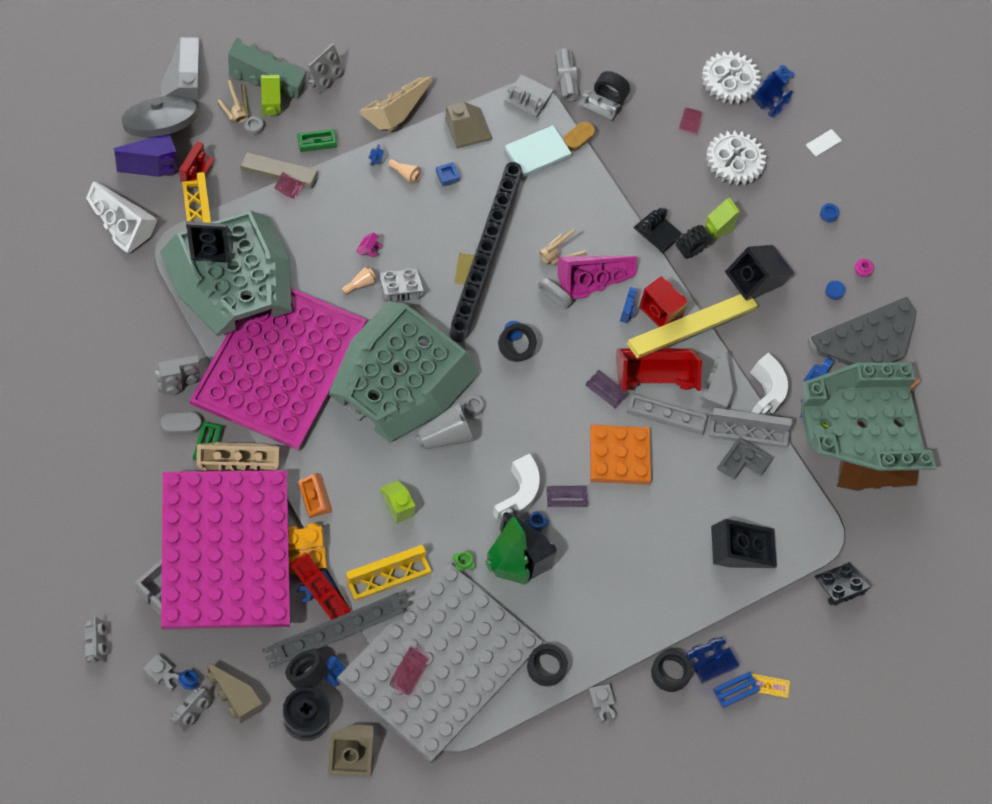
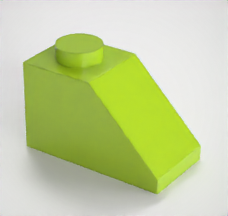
[261,75,281,116]
[704,197,740,240]
[379,480,415,523]

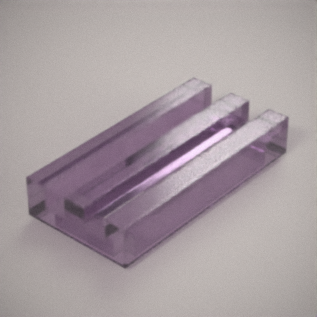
[585,370,629,409]
[546,486,588,507]

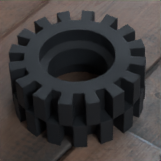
[676,225,712,259]

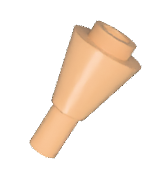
[388,159,421,184]
[341,267,376,295]

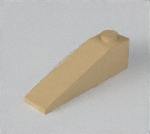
[359,76,433,131]

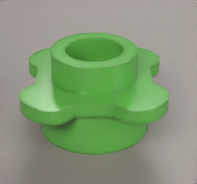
[453,551,475,572]

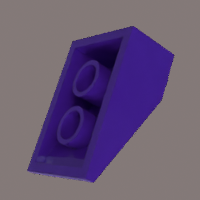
[114,134,178,177]

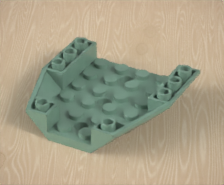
[160,211,291,336]
[328,301,479,442]
[801,362,936,471]

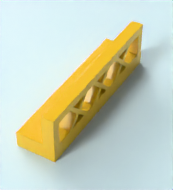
[182,172,211,223]
[345,544,431,602]

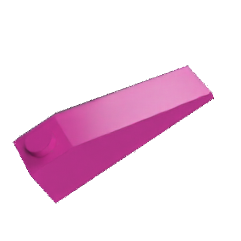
[557,256,637,299]

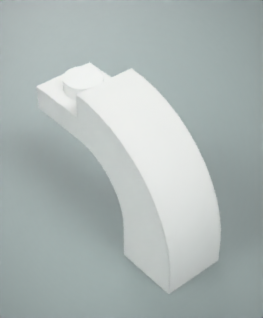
[750,353,788,415]
[493,453,540,520]

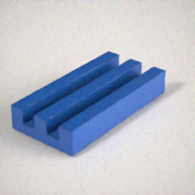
[713,672,760,708]

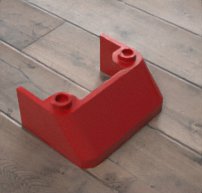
[616,348,702,391]

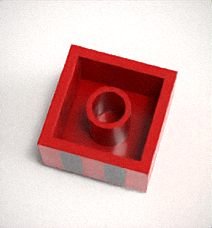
[639,276,688,327]

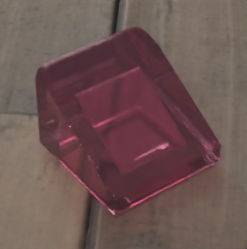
[679,107,702,133]
[275,172,302,199]

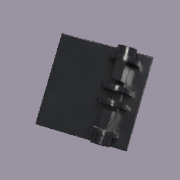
[633,207,682,252]
[814,562,871,606]

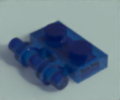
[751,71,793,118]
[686,637,739,684]

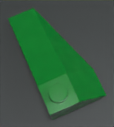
[485,517,530,585]

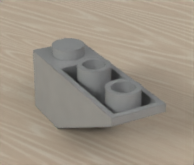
[701,351,733,411]

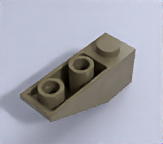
[206,663,262,723]

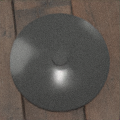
[121,96,198,137]

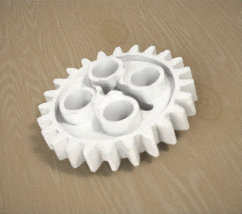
[701,51,761,104]
[706,131,766,186]

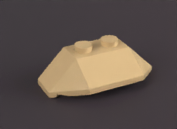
[197,442,279,471]

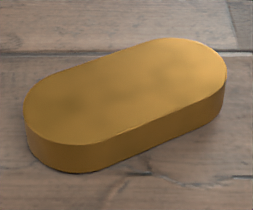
[563,122,595,151]

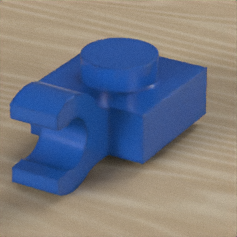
[804,357,834,382]

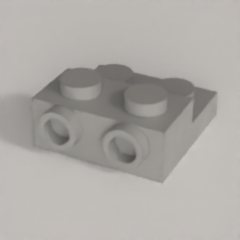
[155,355,200,395]

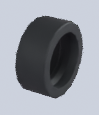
[594,71,630,105]
[498,323,537,362]
[527,644,568,687]
[285,650,328,689]
[651,650,692,692]

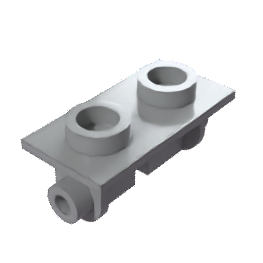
[579,90,620,121]
[84,616,108,663]
[170,687,212,732]

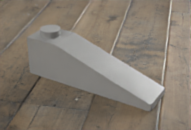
[161,37,199,100]

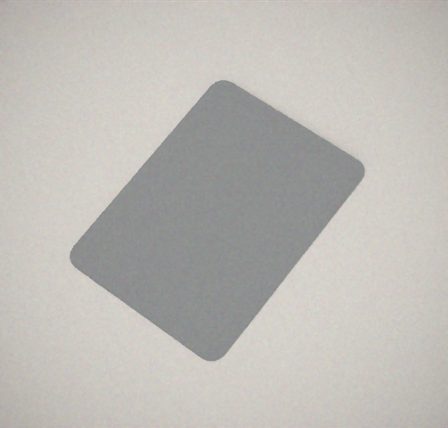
[155,83,844,753]

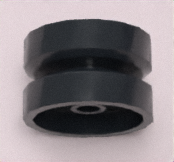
[283,687,330,741]

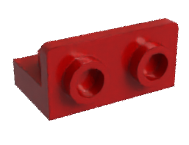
[179,141,214,188]

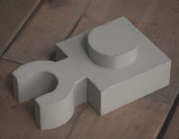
[143,654,179,692]
[588,684,615,723]

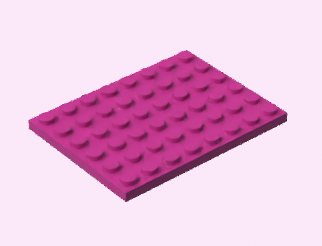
[190,288,367,451]
[161,471,290,630]

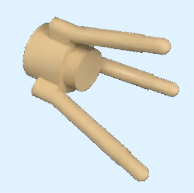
[217,80,250,124]
[539,229,587,265]

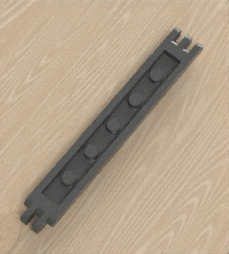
[262,592,412,669]

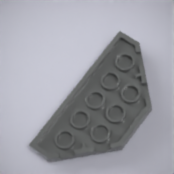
[811,297,917,366]

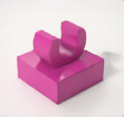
[356,232,382,257]

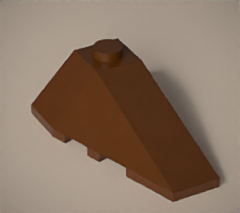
[837,460,919,491]

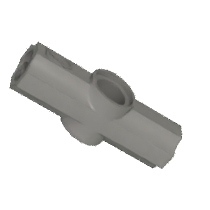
[555,48,578,102]

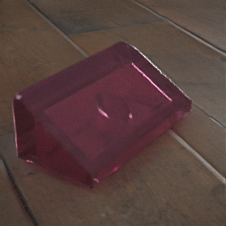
[390,646,429,695]

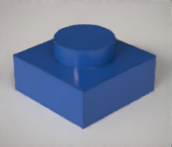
[436,162,460,186]
[324,656,346,687]

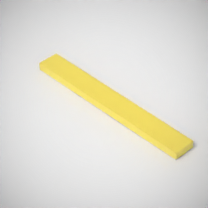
[626,294,758,359]

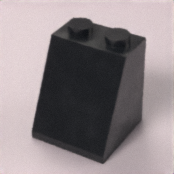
[725,245,795,301]

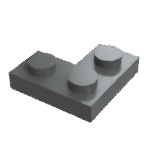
[717,437,772,480]

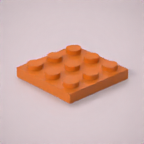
[590,425,651,485]

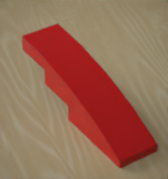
[289,552,351,620]

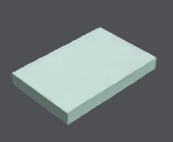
[505,125,572,177]

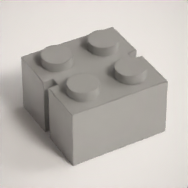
[134,559,162,616]

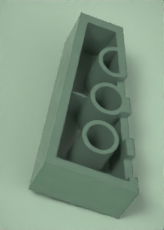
[228,37,306,99]

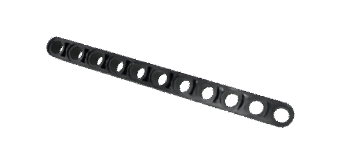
[450,162,522,342]

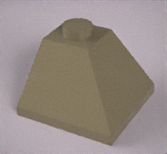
[445,102,492,148]
[327,725,373,776]

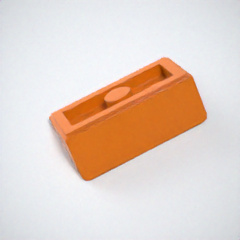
[298,473,332,518]

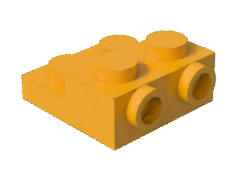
[288,523,328,575]

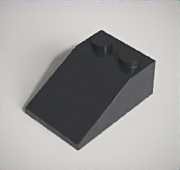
[186,221,233,263]
[500,512,557,579]
[711,519,777,568]

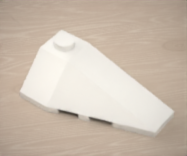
[86,181,158,253]

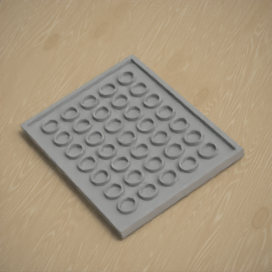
[337,563,543,763]

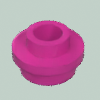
[855,259,874,277]

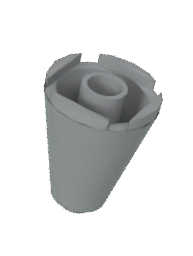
[416,403,474,449]

